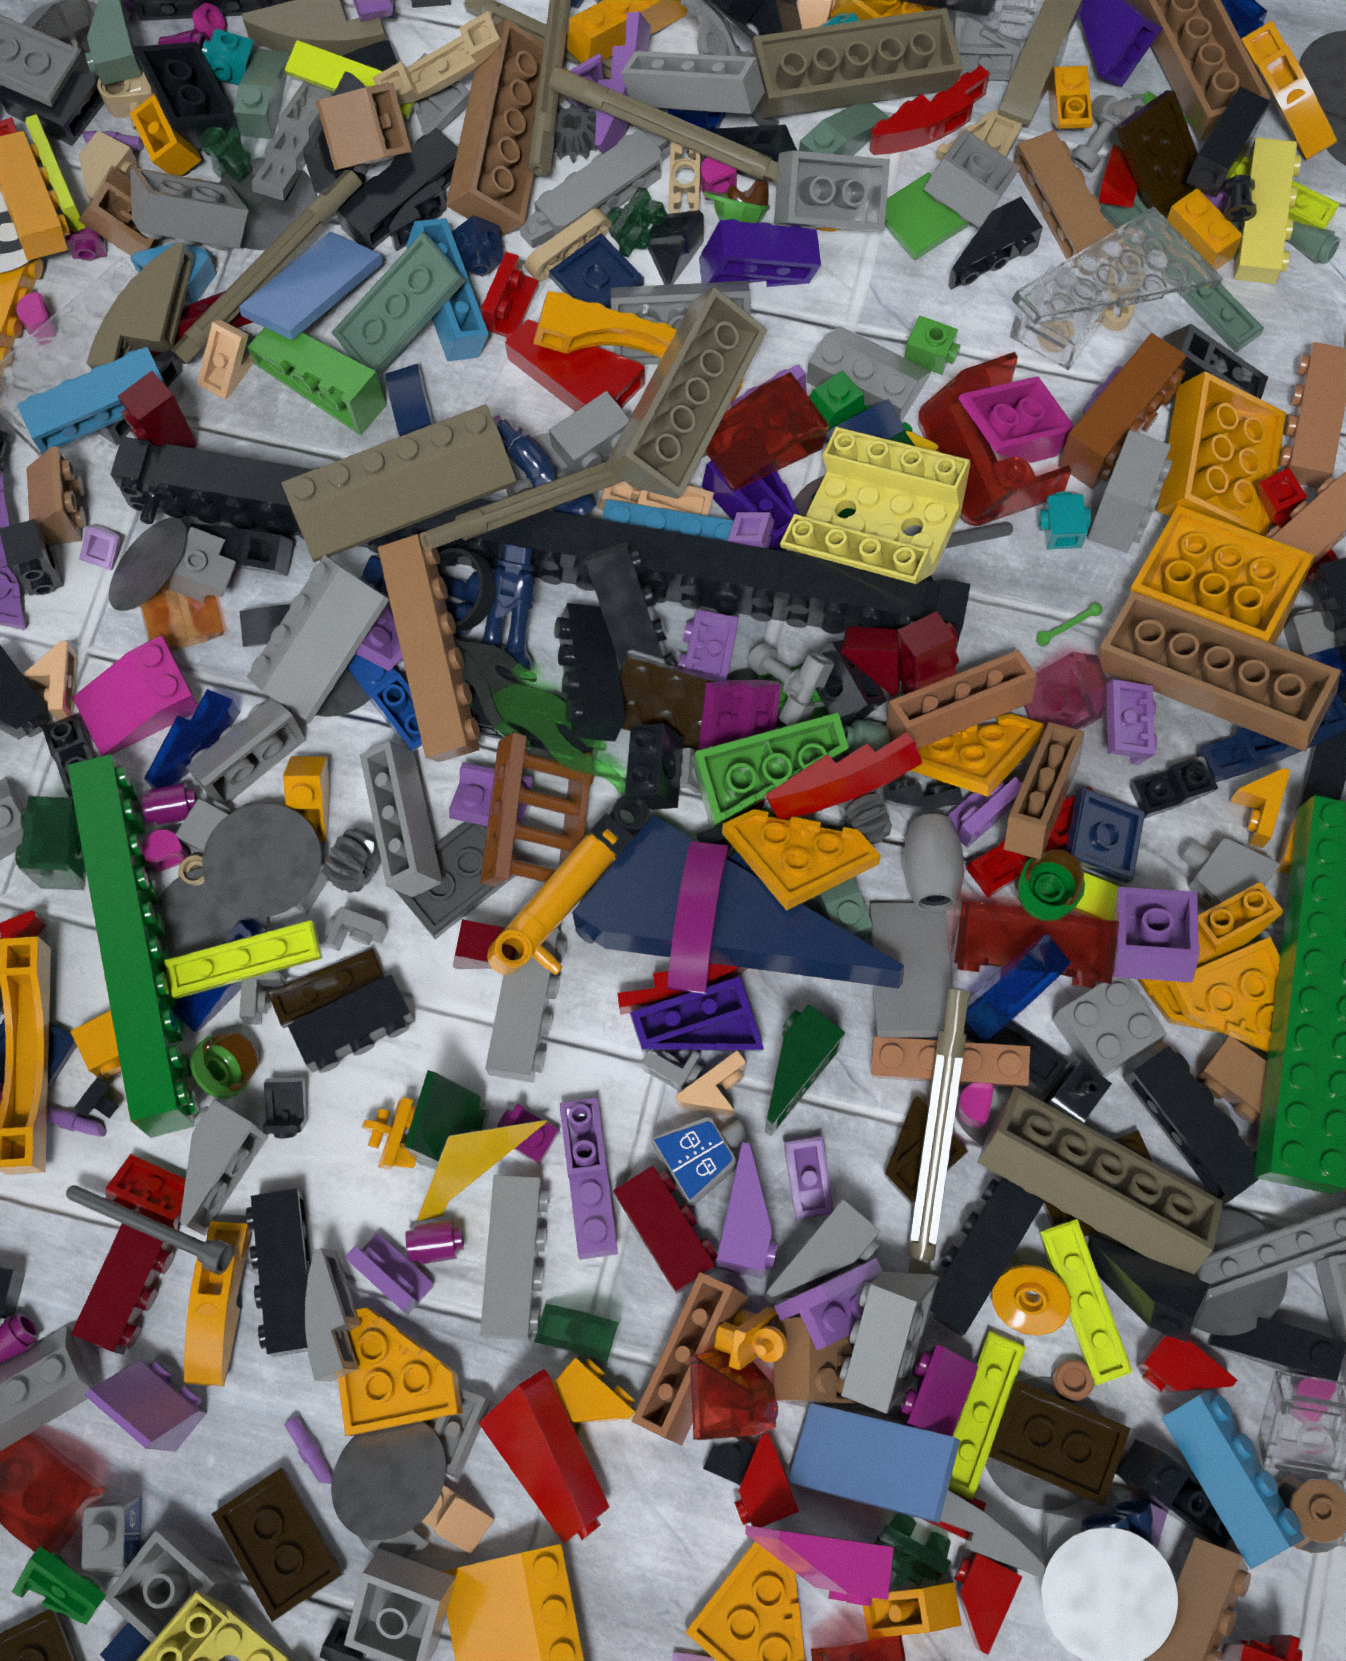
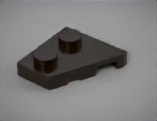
[884,1095,968,1205]

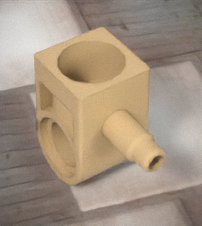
[97,67,154,131]

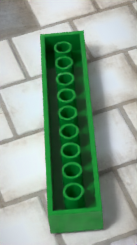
[67,754,199,1138]
[1254,795,1346,1194]

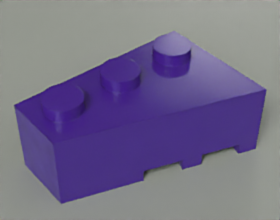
[699,219,821,287]

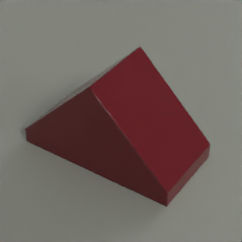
[841,627,901,697]
[453,919,516,969]

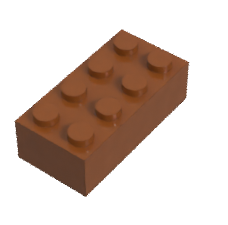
[1058,332,1187,489]

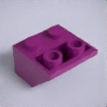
[898,1344,978,1437]

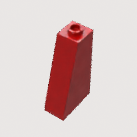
[505,319,645,412]
[478,1369,610,1544]

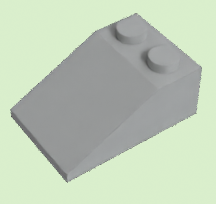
[180,1100,269,1236]
[764,1200,880,1305]

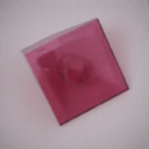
[1024,652,1107,746]

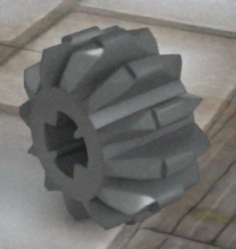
[553,102,597,163]
[838,789,892,845]
[323,828,381,893]

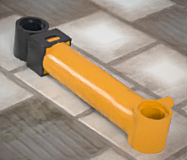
[487,794,650,975]

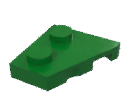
[11,1546,107,1625]

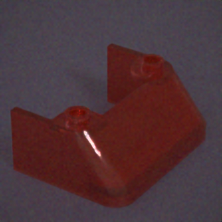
[917,352,1072,526]
[950,900,1119,988]

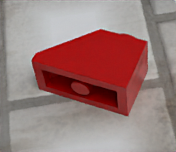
[1137,1334,1238,1393]
[734,1433,799,1527]
[954,1552,1022,1655]

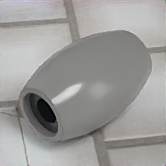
[903,814,964,913]

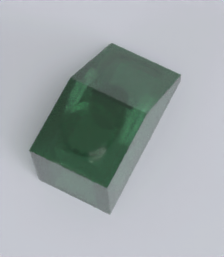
[534,1303,621,1365]

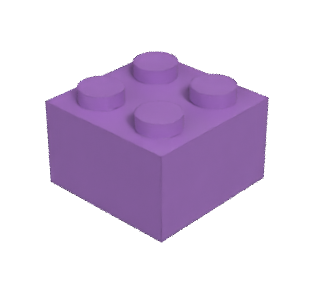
[1113,887,1199,983]

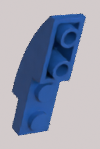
[346,654,422,752]

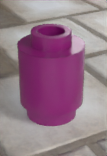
[141,783,198,825]
[405,1220,464,1265]

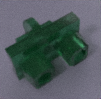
[200,126,253,184]
[607,187,667,258]
[873,1513,952,1589]

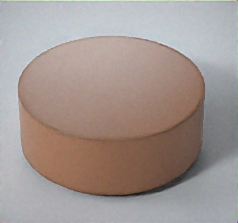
[1052,1360,1094,1403]

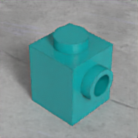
[1038,491,1091,550]

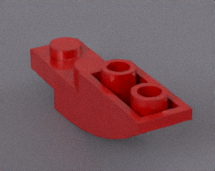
[869,65,990,155]

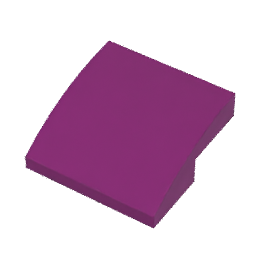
[698,680,782,751]

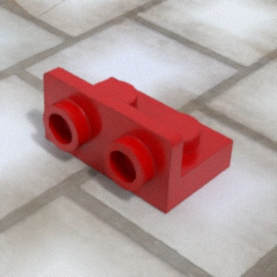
[481,251,539,338]
[105,1154,186,1230]
[1221,1635,1303,1661]

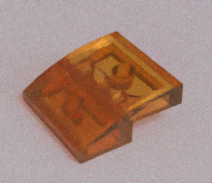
[139,581,224,651]

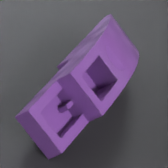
[559,1098,618,1260]

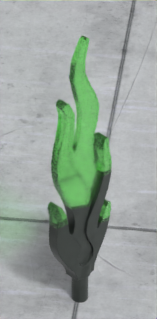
[454,639,625,796]

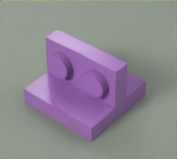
[774,1258,883,1350]

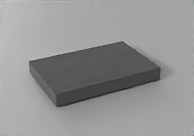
[394,822,516,939]

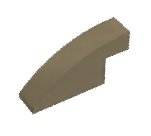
[241,0,386,56]
[998,0,1084,126]
[86,242,195,369]

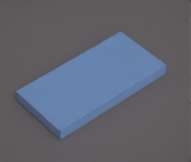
[239,231,383,340]
[788,1403,960,1523]

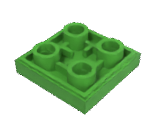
[885,172,969,260]

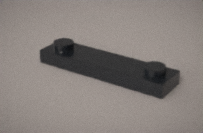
[1296,676,1346,811]

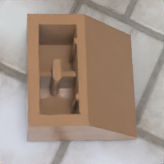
[316,82,412,171]
[78,165,154,256]
[26,446,86,545]
[773,1317,861,1405]

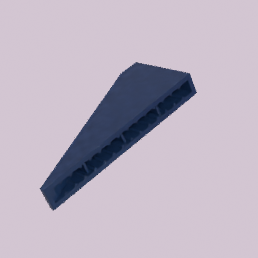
[572,815,904,989]

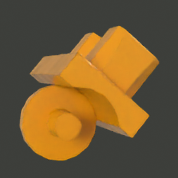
[362,1097,416,1170]
[714,1306,787,1370]

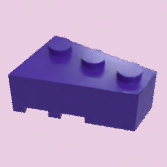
[701,428,800,551]
[630,976,764,1052]

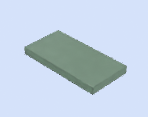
[332,232,466,377]

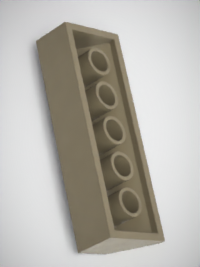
[753,8,963,119]
[604,287,768,499]
[281,404,517,563]
[977,1086,1223,1277]

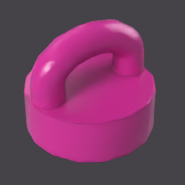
[192,3,226,39]

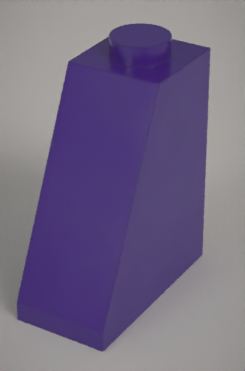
[1079,0,1162,87]

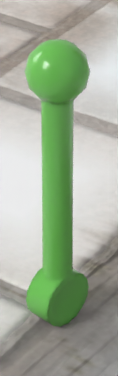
[1036,602,1103,647]

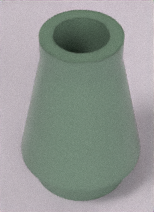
[1287,221,1341,264]

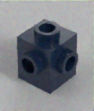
[452,215,503,277]

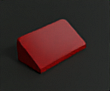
[1099,144,1138,208]

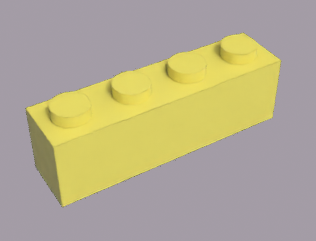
[1234,137,1301,284]

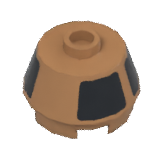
[1278,1469,1346,1553]

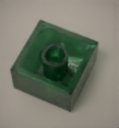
[15,796,87,890]

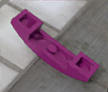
[667,841,728,994]

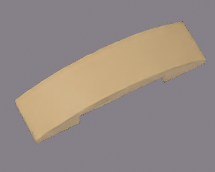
[373,11,502,106]

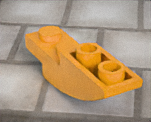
[1241,20,1337,161]
[1137,881,1283,996]
[184,1221,251,1387]

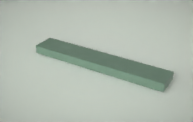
[1100,197,1264,353]

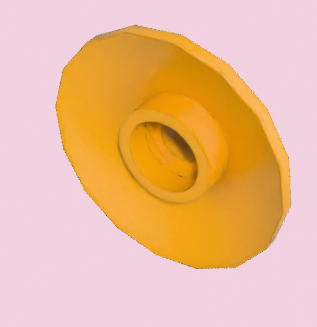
[992,1264,1071,1336]

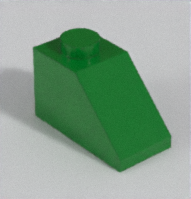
[788,370,865,454]

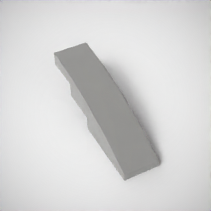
[252,81,334,201]
[940,1490,1047,1578]

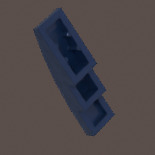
[1196,694,1346,783]

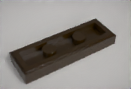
[268,948,385,1029]

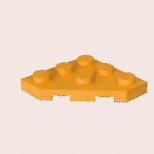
[910,714,1044,797]
[722,809,881,911]
[1167,937,1280,1053]
[338,1307,463,1436]
[685,1541,805,1661]

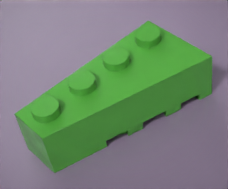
[247,327,386,436]
[691,713,849,828]

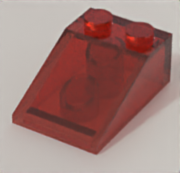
[705,372,829,492]
[0,1432,107,1555]

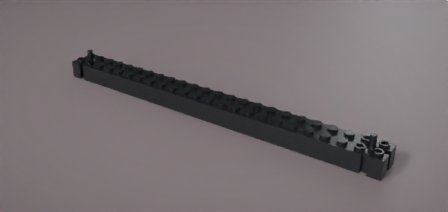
[110,436,970,650]

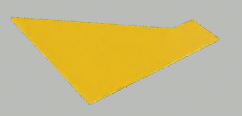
[416,1120,547,1221]

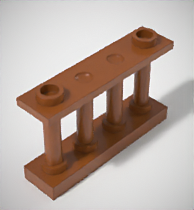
[480,733,595,887]

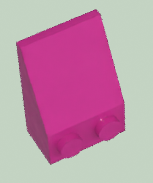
[958,376,1075,463]
[73,635,201,756]
[745,1525,894,1606]

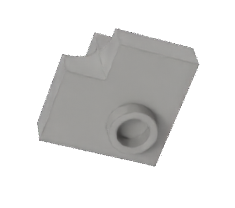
[170,527,236,603]

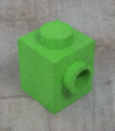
[904,315,961,375]

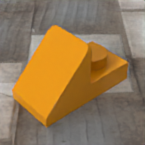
[1230,768,1290,848]

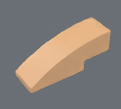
[598,481,714,516]

